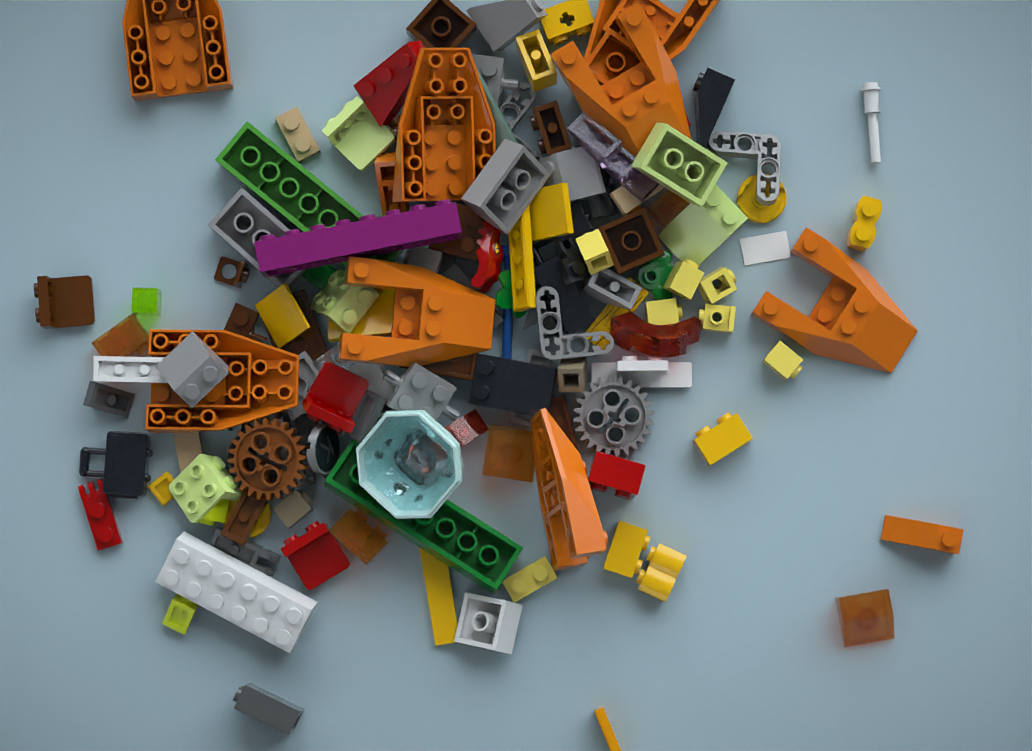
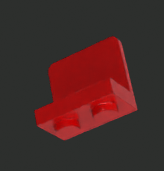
[302,361,369,433]
[280,521,350,590]

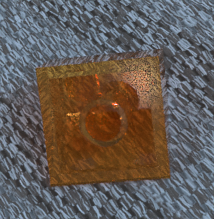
[482,424,535,483]
[328,509,389,565]
[835,588,894,647]

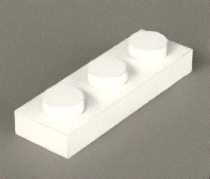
[93,356,168,383]

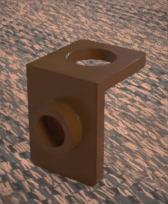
[214,256,250,288]

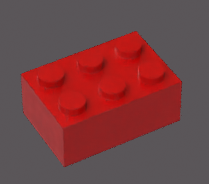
[588,451,646,500]

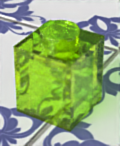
[131,288,162,316]

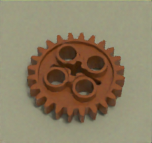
[227,418,309,500]

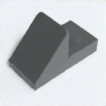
[523,296,559,343]
[83,381,135,418]

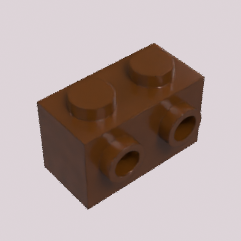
[530,100,572,156]

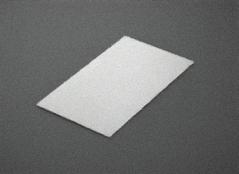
[740,231,791,266]

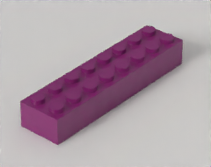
[254,199,463,277]

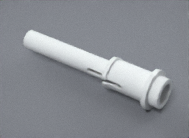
[861,82,881,163]

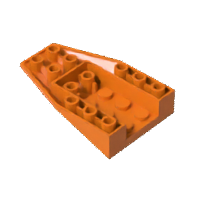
[122,0,234,101]
[392,48,496,202]
[145,329,300,434]

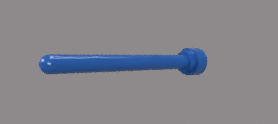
[501,245,513,359]

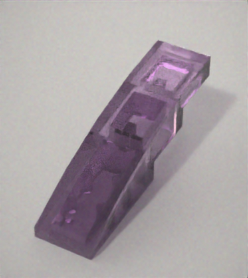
[567,112,659,202]

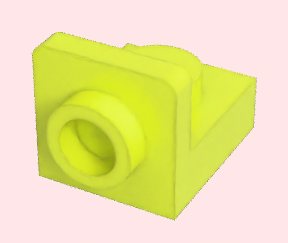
[162,593,199,635]

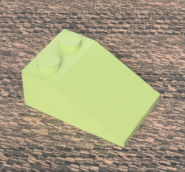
[657,184,748,265]

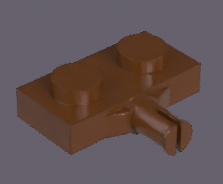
[224,303,268,344]

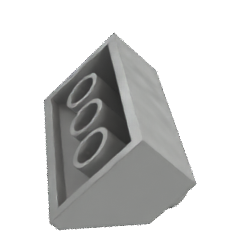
[208,187,307,289]

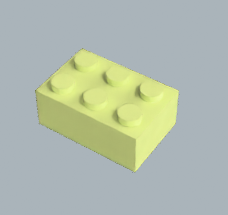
[631,122,727,207]

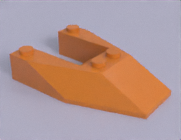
[584,0,720,84]
[551,2,692,161]
[751,227,918,373]
[338,257,495,367]
[530,408,608,571]

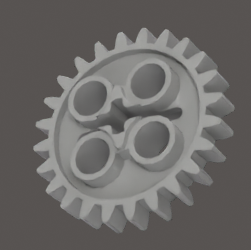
[573,375,655,457]

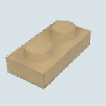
[275,107,321,163]

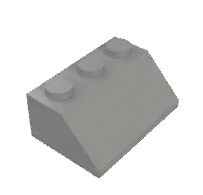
[461,139,550,235]

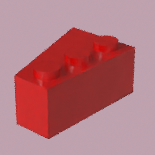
[353,40,425,127]

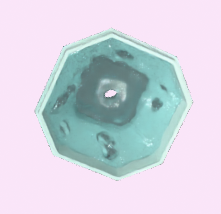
[356,410,464,519]

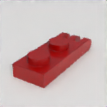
[78,478,123,551]

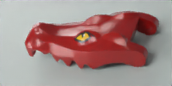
[471,221,504,293]

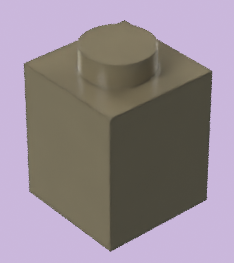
[558,357,588,392]
[272,490,313,529]

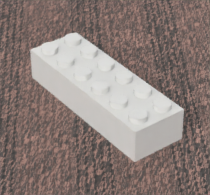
[155,531,318,653]

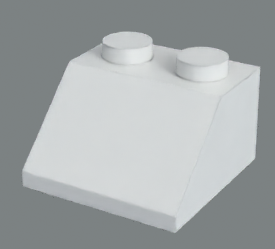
[454,592,523,655]

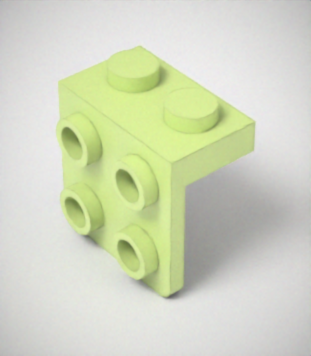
[321,96,395,171]
[310,269,380,333]
[169,454,242,523]

